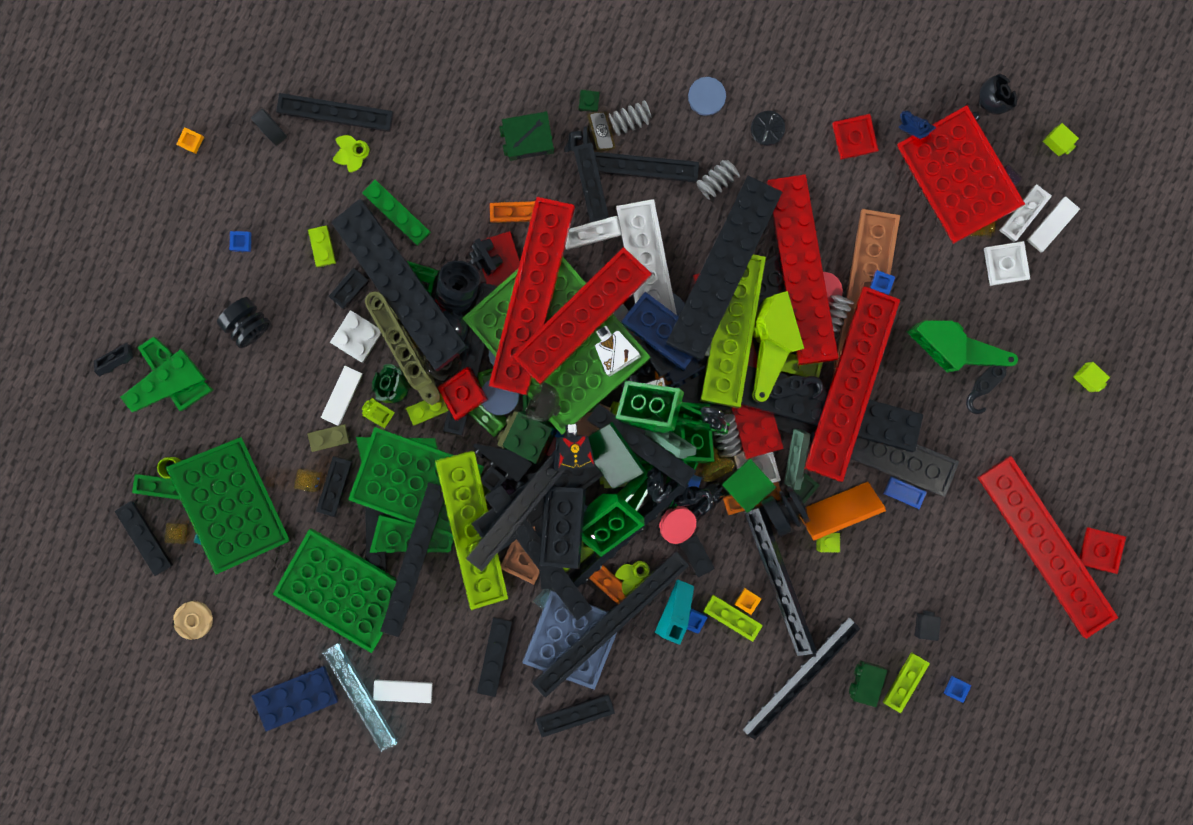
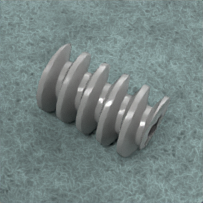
[609,100,651,136]
[697,160,740,200]
[829,295,854,338]
[713,414,742,457]

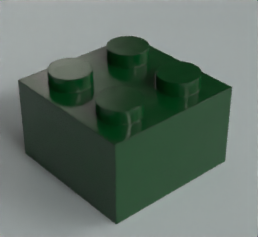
[502,411,557,464]

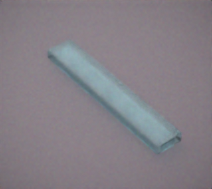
[322,643,398,752]

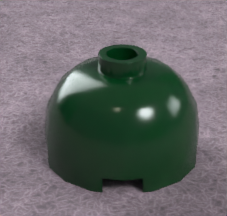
[372,364,410,404]

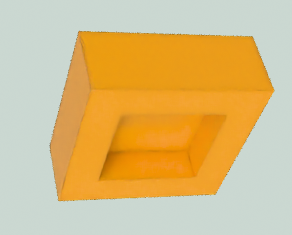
[176,127,204,154]
[734,588,761,615]

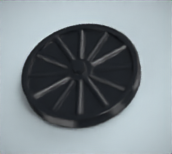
[751,111,785,146]

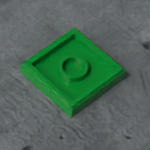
[721,458,776,513]

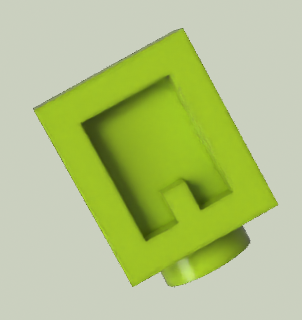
[362,398,395,429]

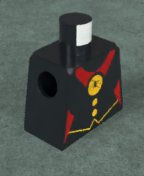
[554,424,595,470]

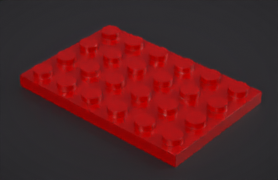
[897,105,1025,244]

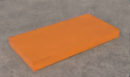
[800,482,886,541]

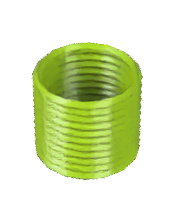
[157,457,181,479]

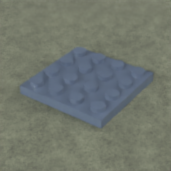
[522,590,617,690]

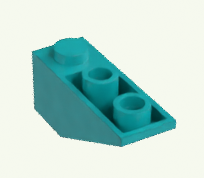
[655,579,694,645]

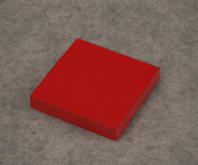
[832,114,879,160]
[437,367,488,420]
[1079,527,1126,574]

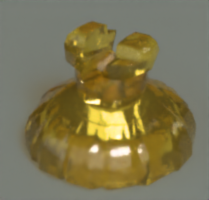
[701,448,735,482]

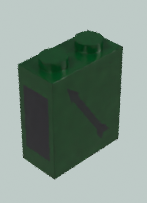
[499,111,554,161]

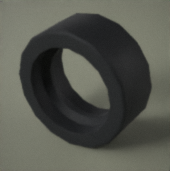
[251,108,287,146]

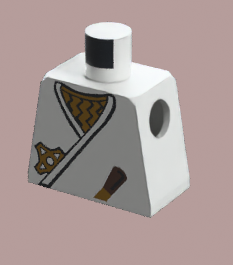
[595,326,641,377]

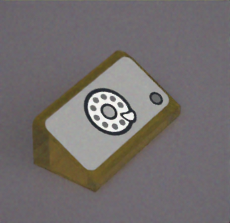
[588,112,616,152]

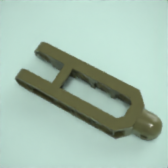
[365,292,440,406]

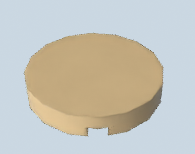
[173,601,213,640]

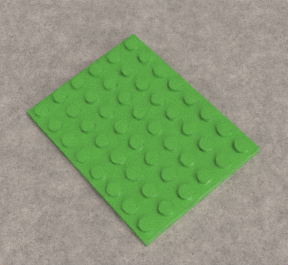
[463,257,651,435]

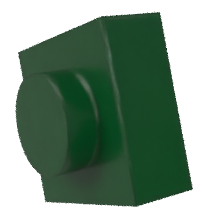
[579,90,600,112]

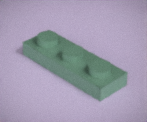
[784,429,810,490]
[645,430,697,459]

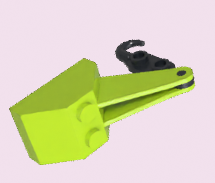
[752,291,823,402]

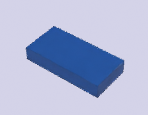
[883,476,927,509]

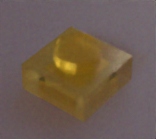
[165,523,188,544]

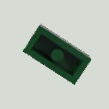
[849,660,887,707]

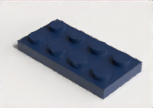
[621,292,693,371]
[252,666,338,731]

